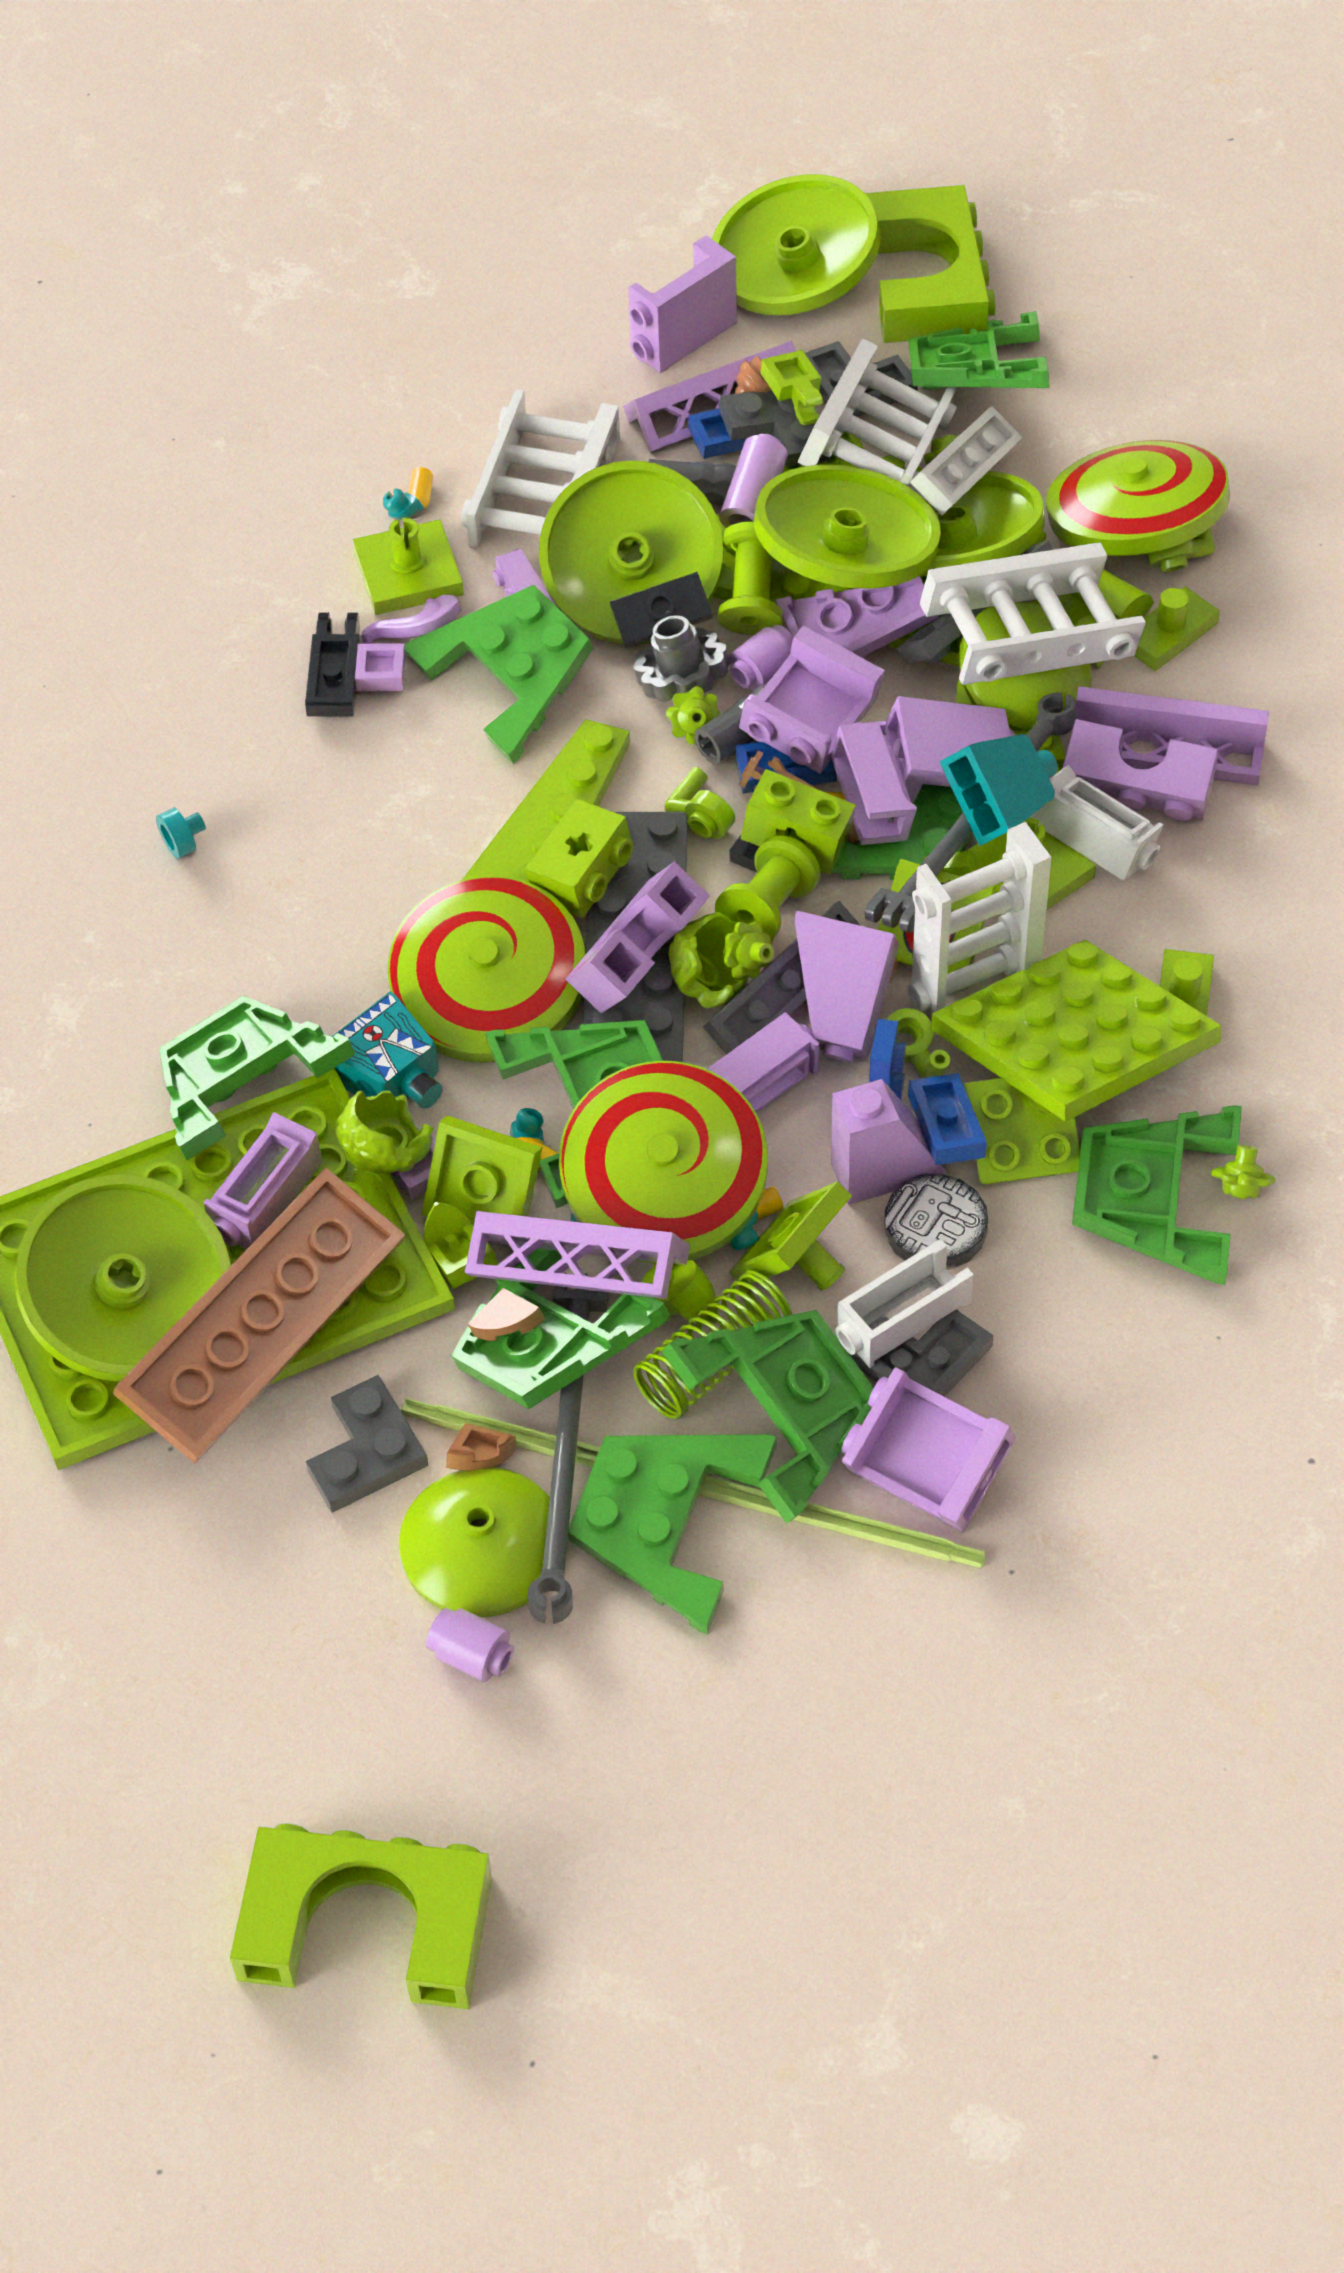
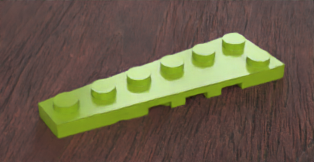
[462,719,630,882]

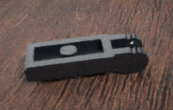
[305,612,360,717]

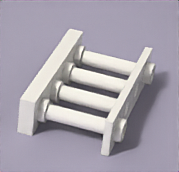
[797,338,957,491]
[461,389,620,548]
[920,542,1146,685]
[908,822,1052,1022]

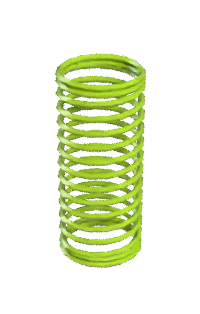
[633,1271,792,1420]

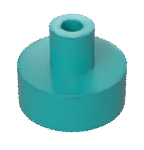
[156,807,206,859]

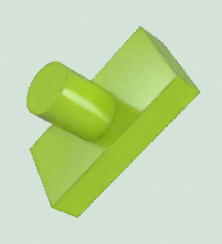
[1134,586,1220,672]
[1160,949,1214,1016]

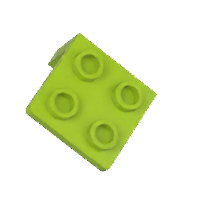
[963,1078,1080,1185]

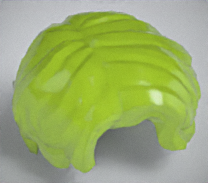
[669,912,748,1008]
[336,1091,434,1174]

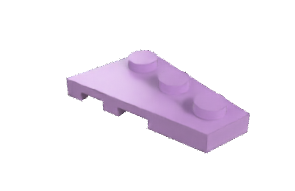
[775,576,940,657]

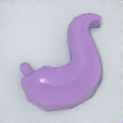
[361,595,462,644]

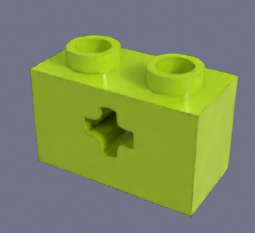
[740,769,856,875]
[525,798,634,918]

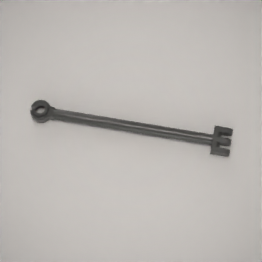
[865,692,1077,933]
[528,1272,608,1624]

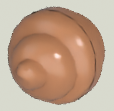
[735,355,772,394]

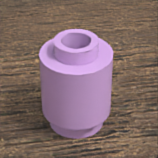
[729,625,794,691]
[426,1608,514,1682]

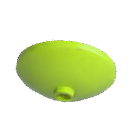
[959,601,1092,731]
[399,1467,550,1617]

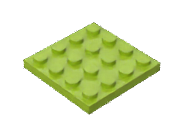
[932,939,1221,1122]

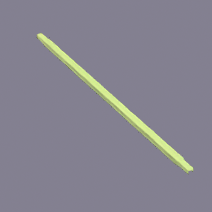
[401,1398,985,1568]

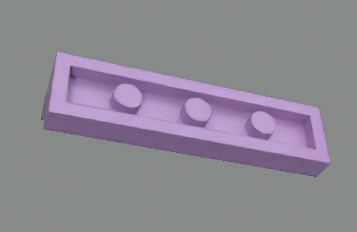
[623,341,796,452]
[1073,686,1269,785]
[465,1211,690,1299]

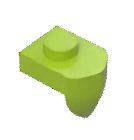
[423,1202,498,1289]
[642,1260,719,1325]

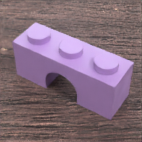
[1062,719,1218,821]
[565,861,710,1014]

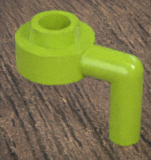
[1147,527,1215,573]
[664,767,736,839]
[886,1008,950,1078]

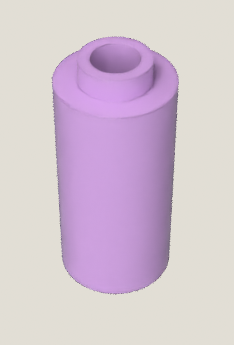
[719,434,788,528]

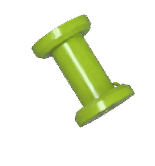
[717,522,783,634]
[715,835,820,942]

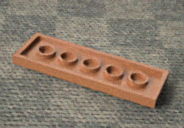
[113,1168,406,1464]

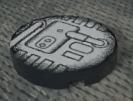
[884,1174,988,1267]

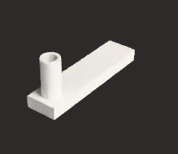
[910,406,1022,515]

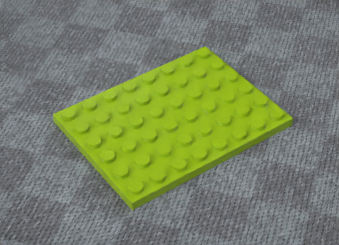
[0,1068,455,1471]

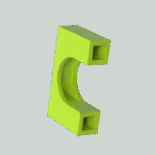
[865,185,995,343]
[230,1823,492,2009]

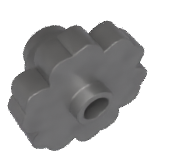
[633,616,730,702]

